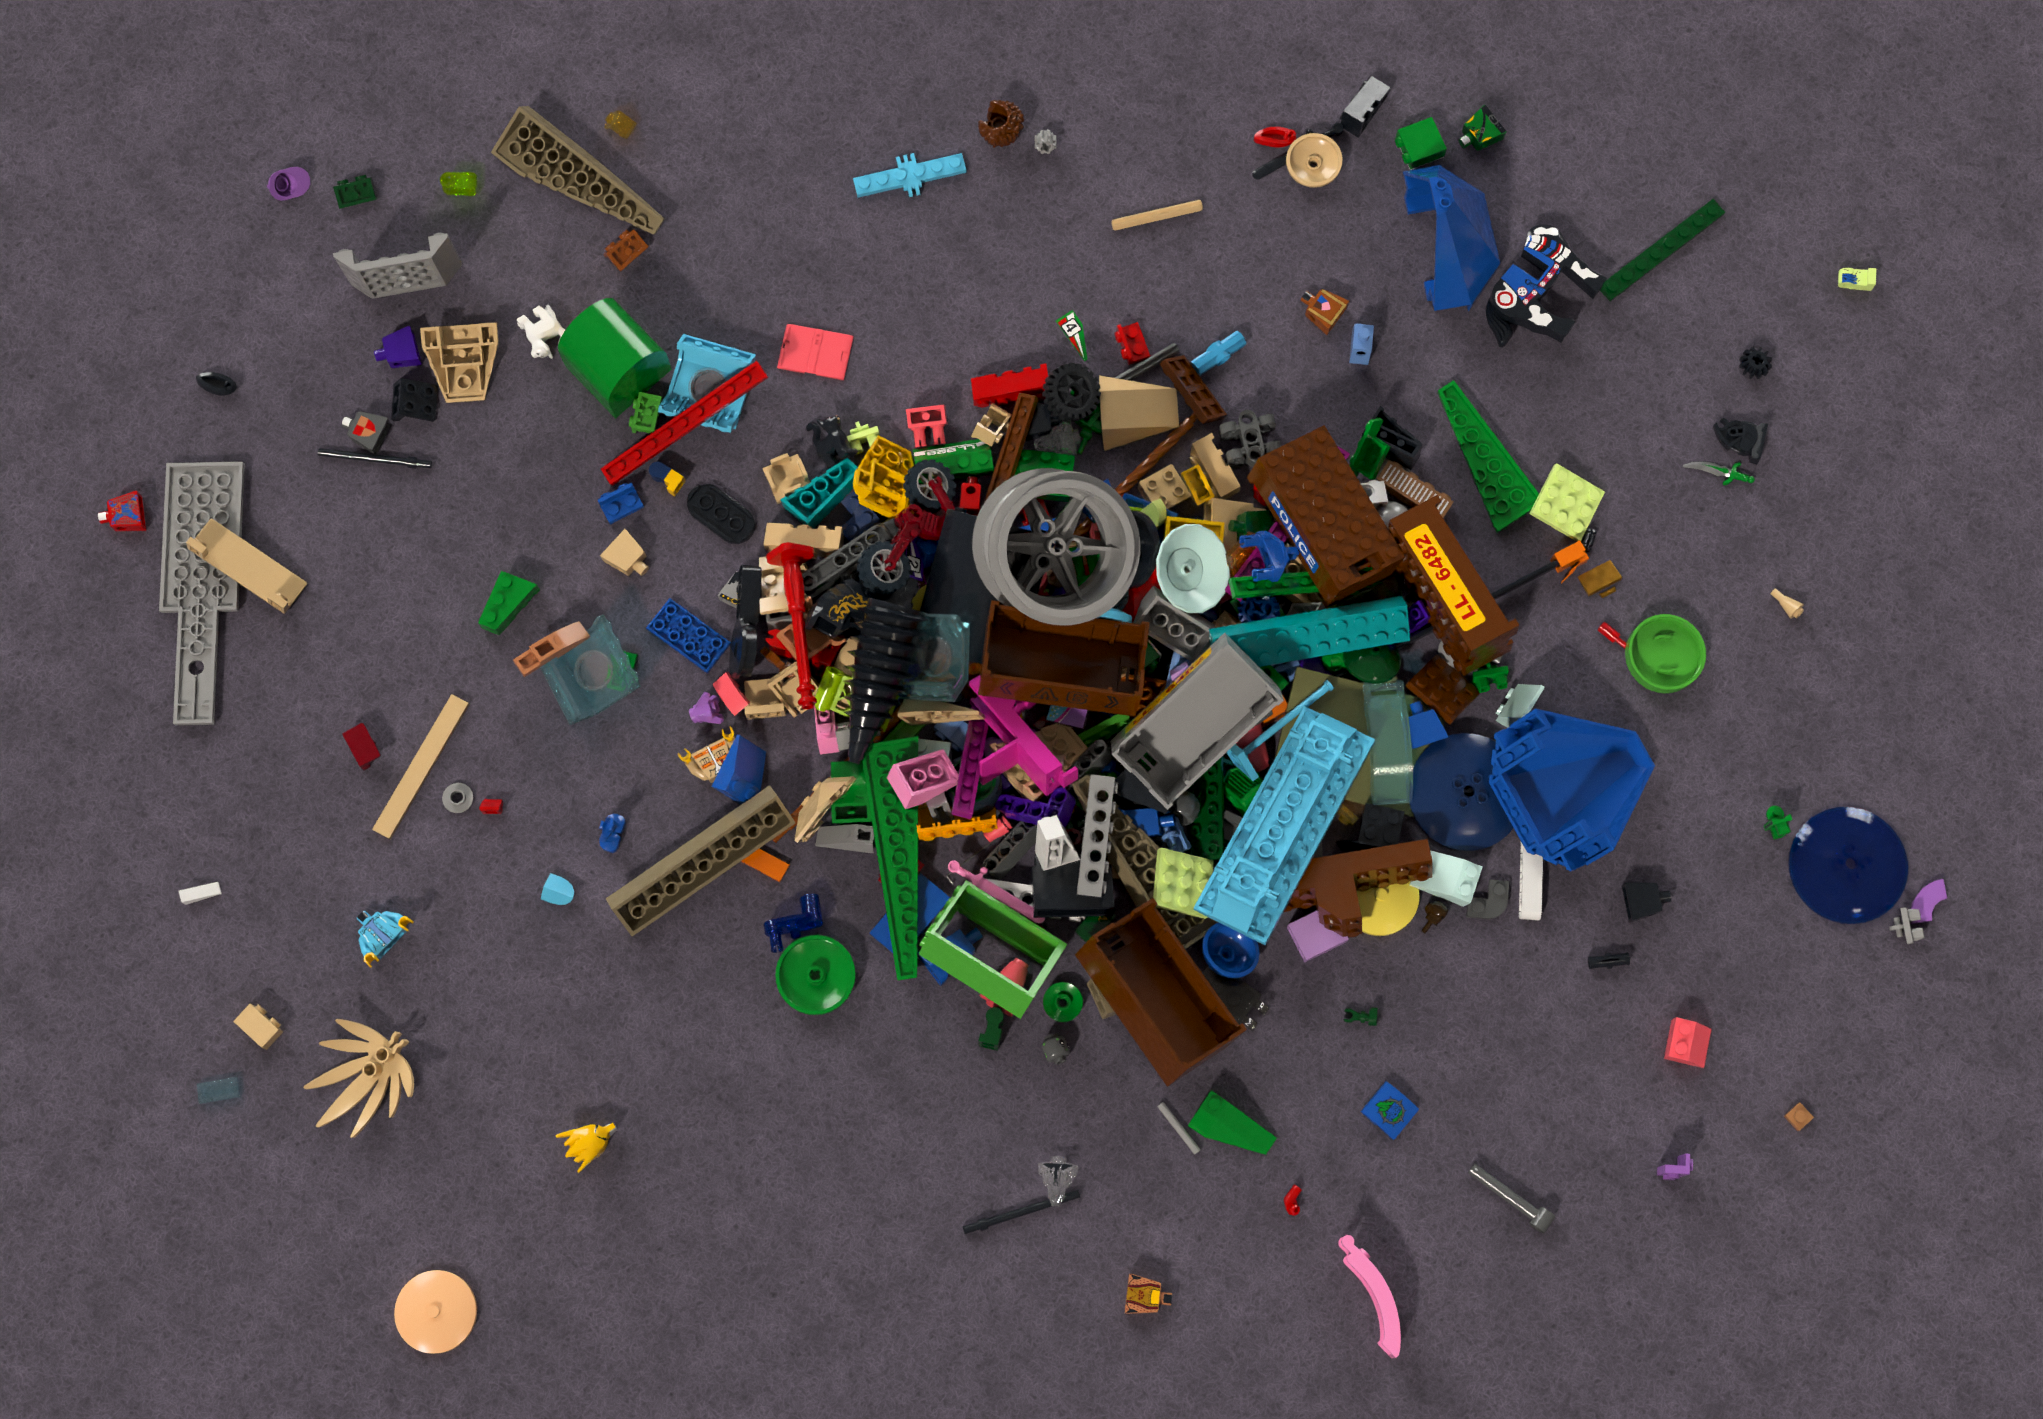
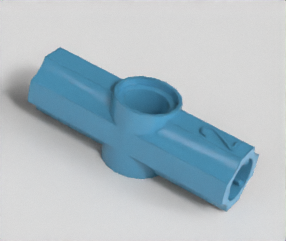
[1191,331,1246,376]

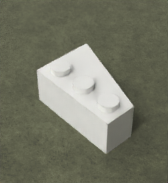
[1035,815,1080,871]

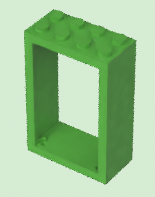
[919,880,1067,1019]

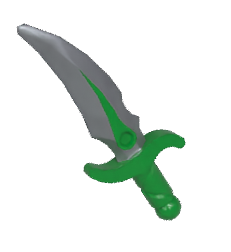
[1683,462,1755,485]

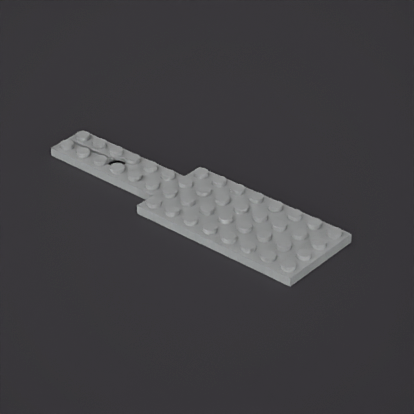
[159,462,245,725]

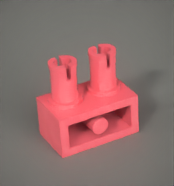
[906,405,947,447]

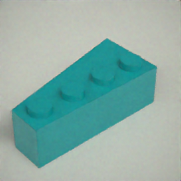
[780,458,858,529]

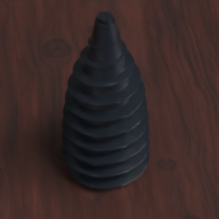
[843,598,929,764]

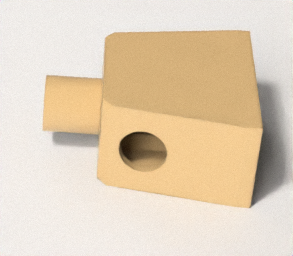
[600,529,649,576]

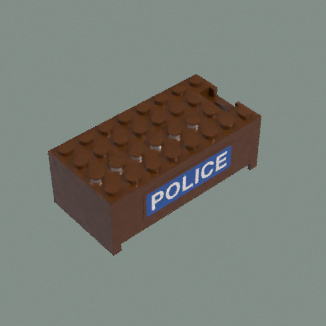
[1247,425,1405,608]

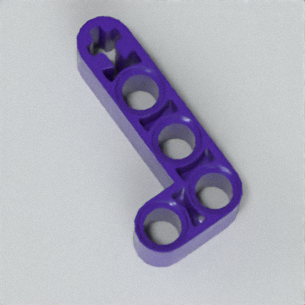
[995,787,1076,828]

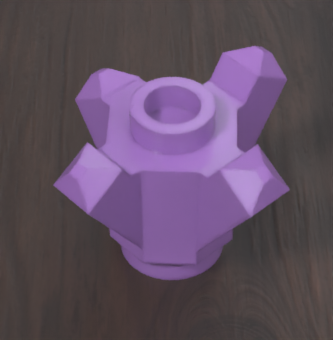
[689,692,724,724]

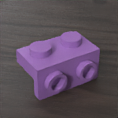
[1657,1154,1693,1180]

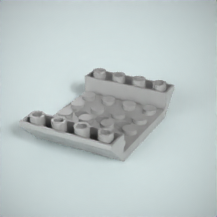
[333,233,462,299]

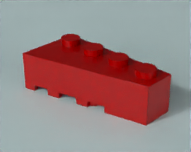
[971,363,1048,408]

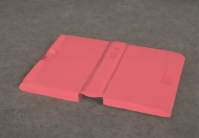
[777,324,853,380]

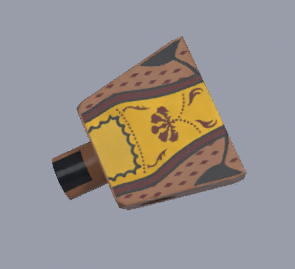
[1124,1274,1172,1314]

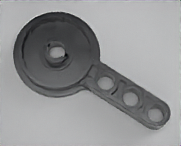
[729,565,762,679]

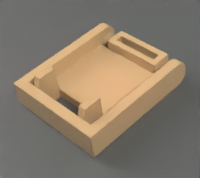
[767,661,819,718]

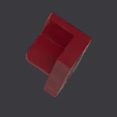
[342,723,381,770]

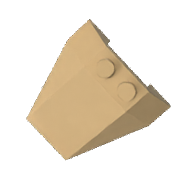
[420,322,499,403]
[795,776,856,843]

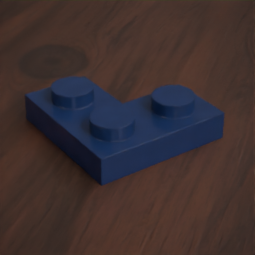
[841,491,881,542]

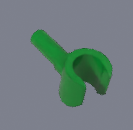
[1077,427,1092,455]

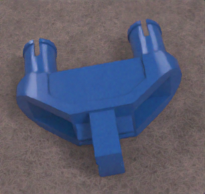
[1239,531,1299,582]

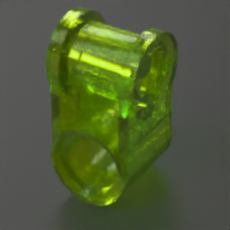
[440,172,477,196]

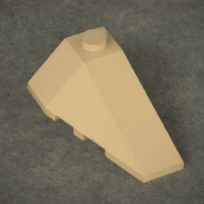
[898,694,985,725]

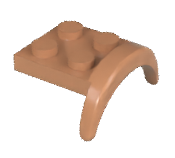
[776,596,847,660]

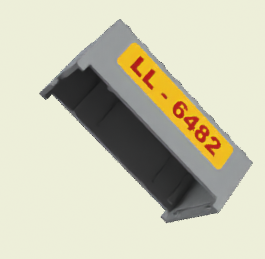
[1111,633,1284,810]

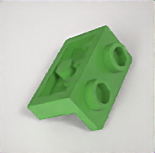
[629,392,662,434]

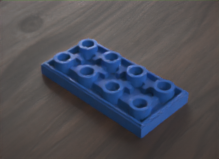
[646,598,731,674]
[869,873,950,953]

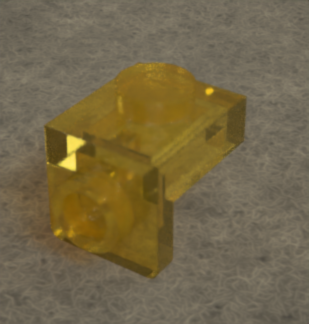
[604,110,637,139]

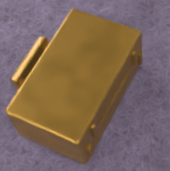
[1578,560,1622,598]

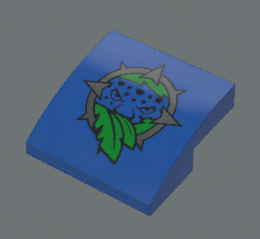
[1360,1081,1419,1140]

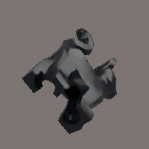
[806,415,858,469]

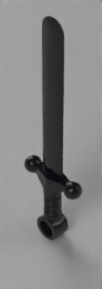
[1252,123,1343,179]

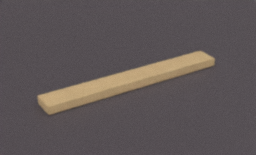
[372,694,470,840]

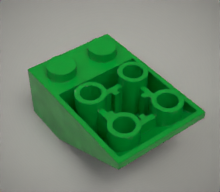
[831,761,872,823]

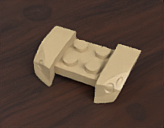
[759,556,809,615]

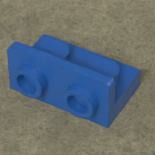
[598,483,644,524]

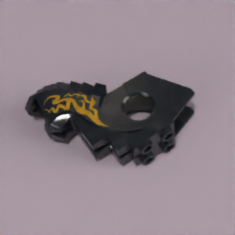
[804,550,919,638]

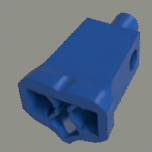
[1118,808,1176,838]
[917,928,983,986]

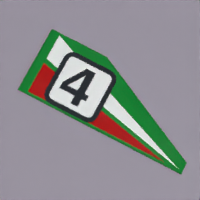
[1056,310,1087,361]

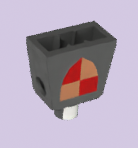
[342,411,392,455]

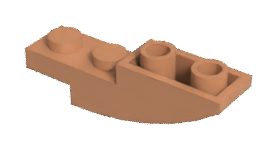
[513,621,590,677]

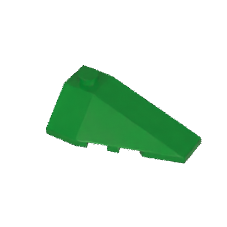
[1188,1091,1277,1155]

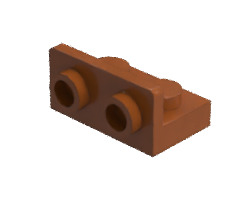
[603,229,649,271]

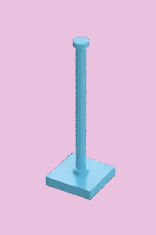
[1226,680,1334,781]

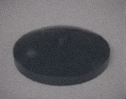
[1099,510,1160,589]

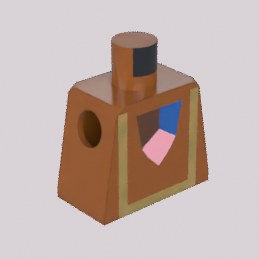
[1301,289,1349,335]

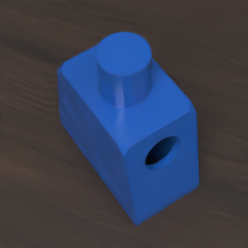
[1404,701,1448,750]

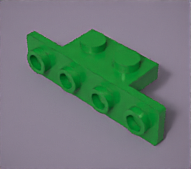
[1349,418,1391,480]

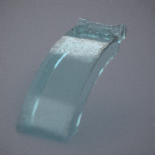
[1363,680,1413,805]

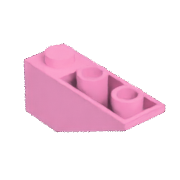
[814,705,839,755]

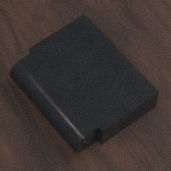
[1031,850,1114,918]

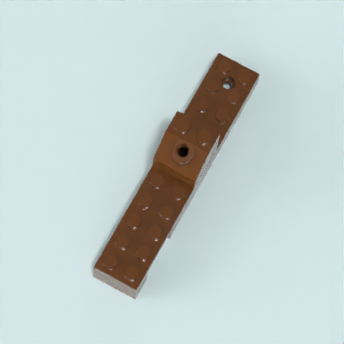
[1210,839,1432,937]

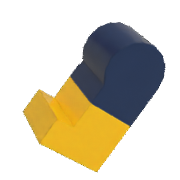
[649,462,686,497]

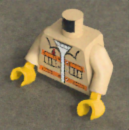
[678,727,735,783]

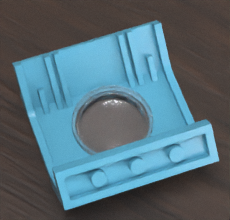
[658,334,756,433]

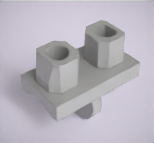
[1889,907,1925,944]

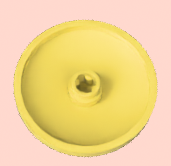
[1357,882,1419,936]

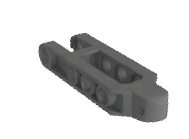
[802,518,904,600]

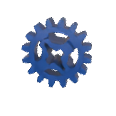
[1238,596,1281,623]

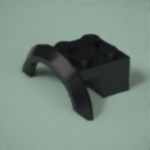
[1336,803,1405,851]

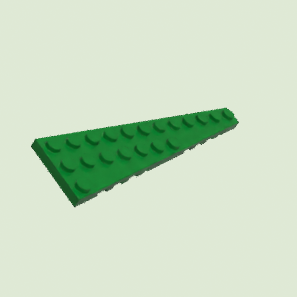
[862,736,918,981]

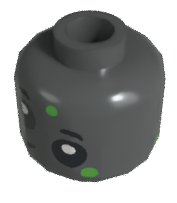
[1041,1033,1070,1065]

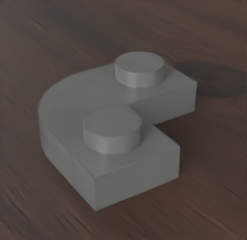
[1466,879,1509,920]

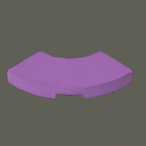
[1910,879,1947,924]

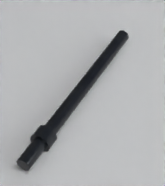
[318,448,432,469]
[962,1190,1080,1234]

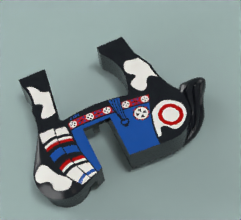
[1486,224,1607,347]

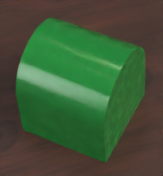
[558,298,672,419]

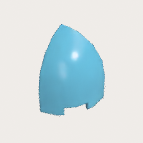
[541,873,574,905]

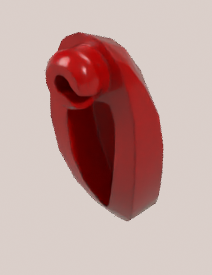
[1254,127,1296,147]

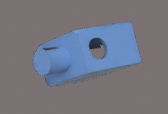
[1349,324,1374,365]

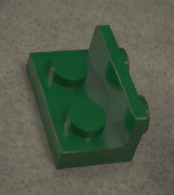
[333,175,377,209]

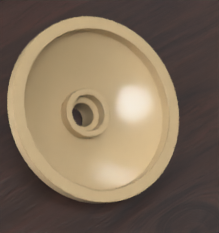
[1286,133,1343,188]

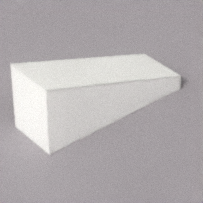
[179,882,222,905]

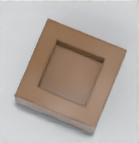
[1784,1102,1814,1131]

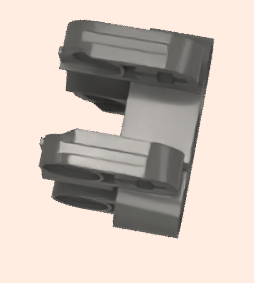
[1218,410,1281,469]

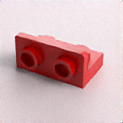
[1114,322,1150,365]

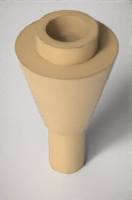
[1771,588,1804,619]

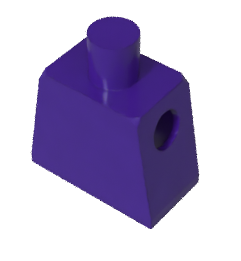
[374,326,422,368]

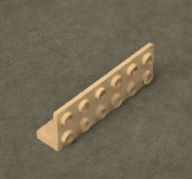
[186,519,307,614]

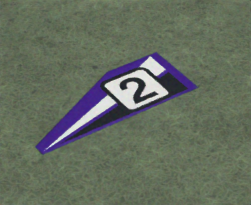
[906,539,924,582]

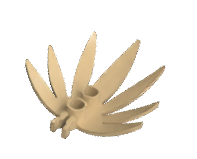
[304,1019,414,1138]

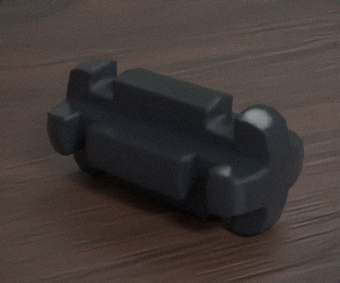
[1581,528,1597,552]

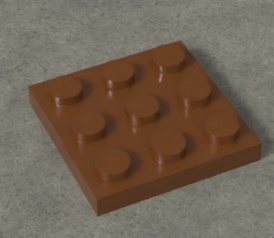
[1406,654,1480,725]

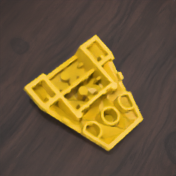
[853,435,922,519]

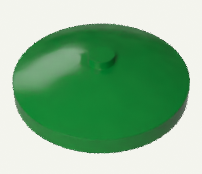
[775,935,856,1015]

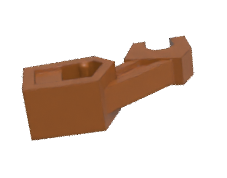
[759,646,795,680]

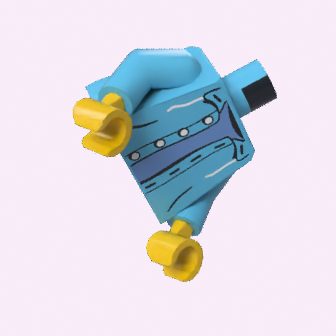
[357,911,414,968]

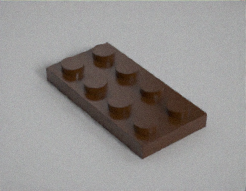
[1160,355,1227,424]

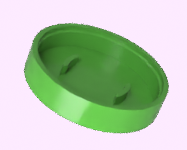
[1625,614,1706,693]

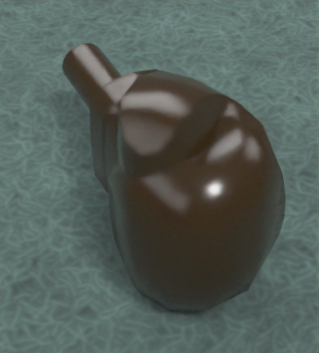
[1422,901,1448,934]

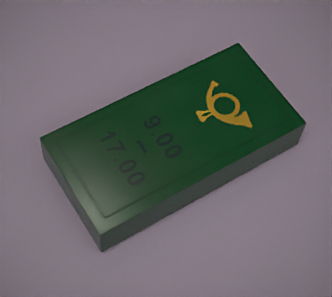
[1074,913,1116,942]

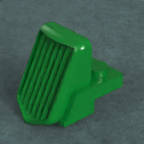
[1223,767,1263,818]

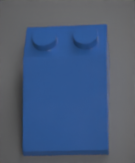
[711,734,766,804]

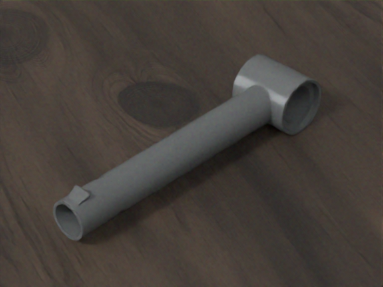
[1468,1164,1556,1234]

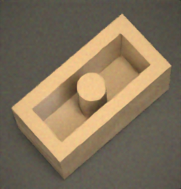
[233,1004,283,1050]

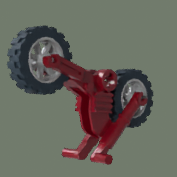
[857,459,956,595]

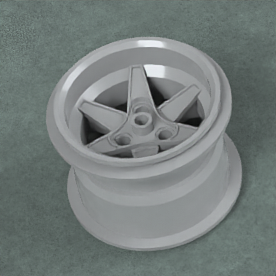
[972,468,1140,625]

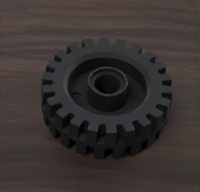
[1042,363,1101,422]

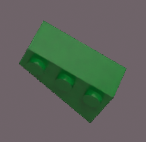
[478,571,540,635]

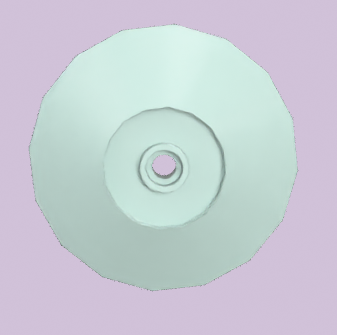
[1156,524,1230,613]

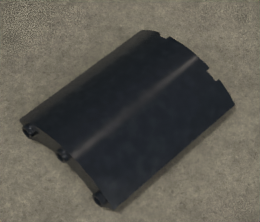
[917,507,1047,664]

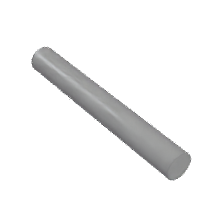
[1157,1102,1201,1155]

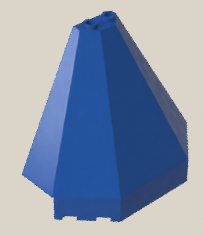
[1403,165,1500,311]
[1489,709,1655,871]

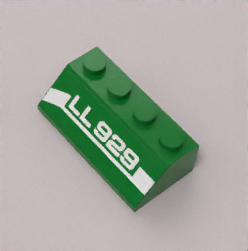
[913,439,994,485]

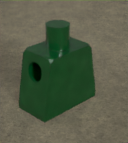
[1228,510,1273,548]

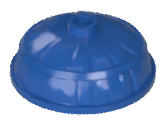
[1203,923,1260,978]

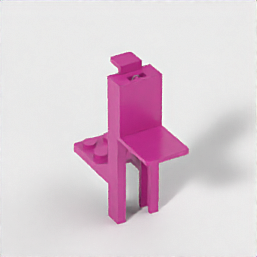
[969,675,1078,796]

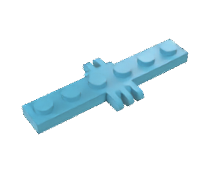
[853,153,966,197]

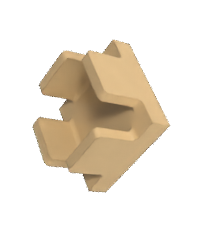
[762,453,810,504]

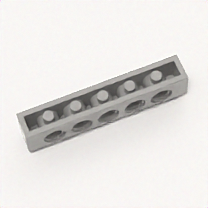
[1077,774,1118,897]

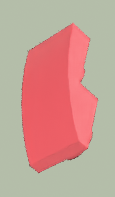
[713,672,751,716]

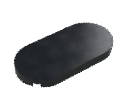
[687,484,755,544]

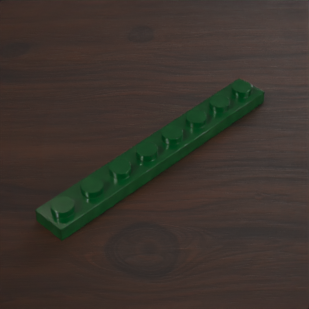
[1600,199,1725,302]

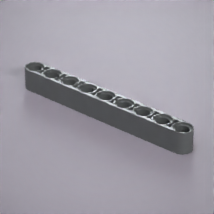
[983,740,1114,879]

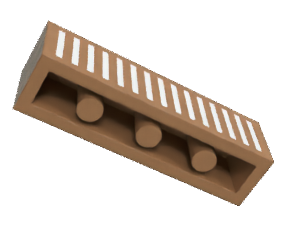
[1376,460,1453,518]

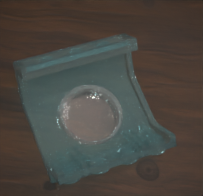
[540,614,641,725]
[898,614,970,702]

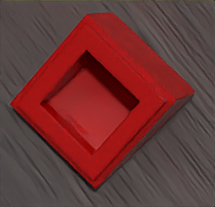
[479,799,503,814]

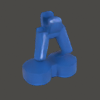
[599,814,626,853]

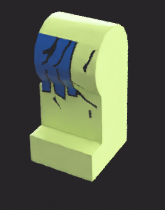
[1838,268,1876,291]

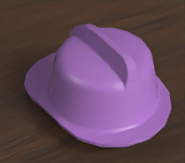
[267,167,310,201]

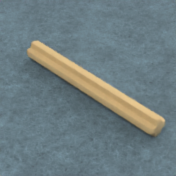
[1111,200,1203,230]

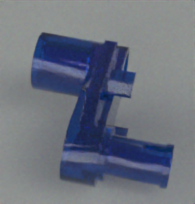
[763,894,823,953]

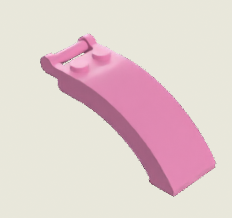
[1338,1235,1401,1358]

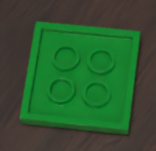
[1014,449,1075,502]

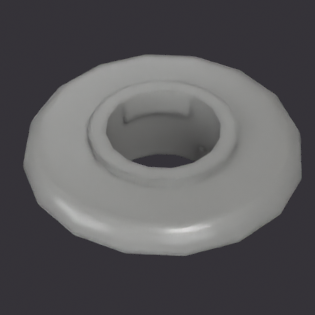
[442,783,473,813]

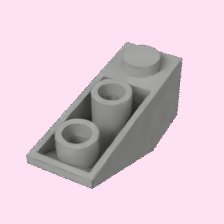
[815,824,875,853]

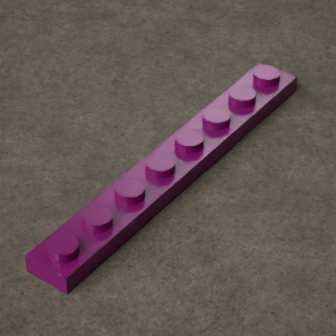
[951,705,988,820]

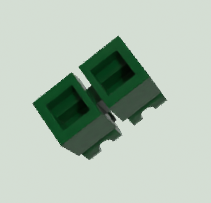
[978,1007,1004,1051]

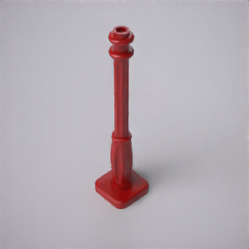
[766,542,817,710]

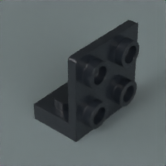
[391,378,438,422]

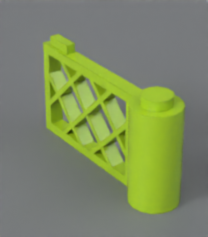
[815,666,899,733]

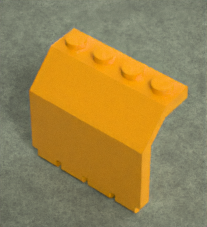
[917,802,998,841]

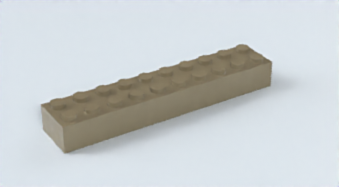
[606,785,796,936]

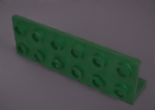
[1187,753,1233,860]

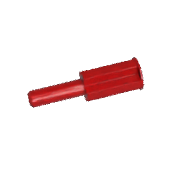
[1597,622,1626,649]

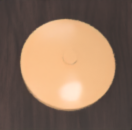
[394,1270,477,1354]

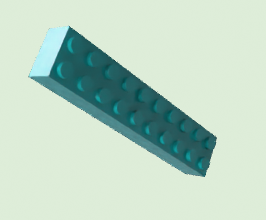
[1209,596,1410,667]

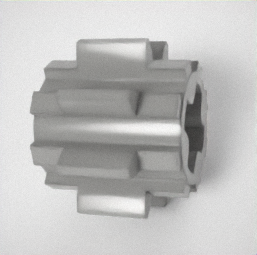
[1035,129,1057,154]

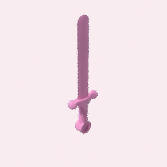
[948,860,1045,924]

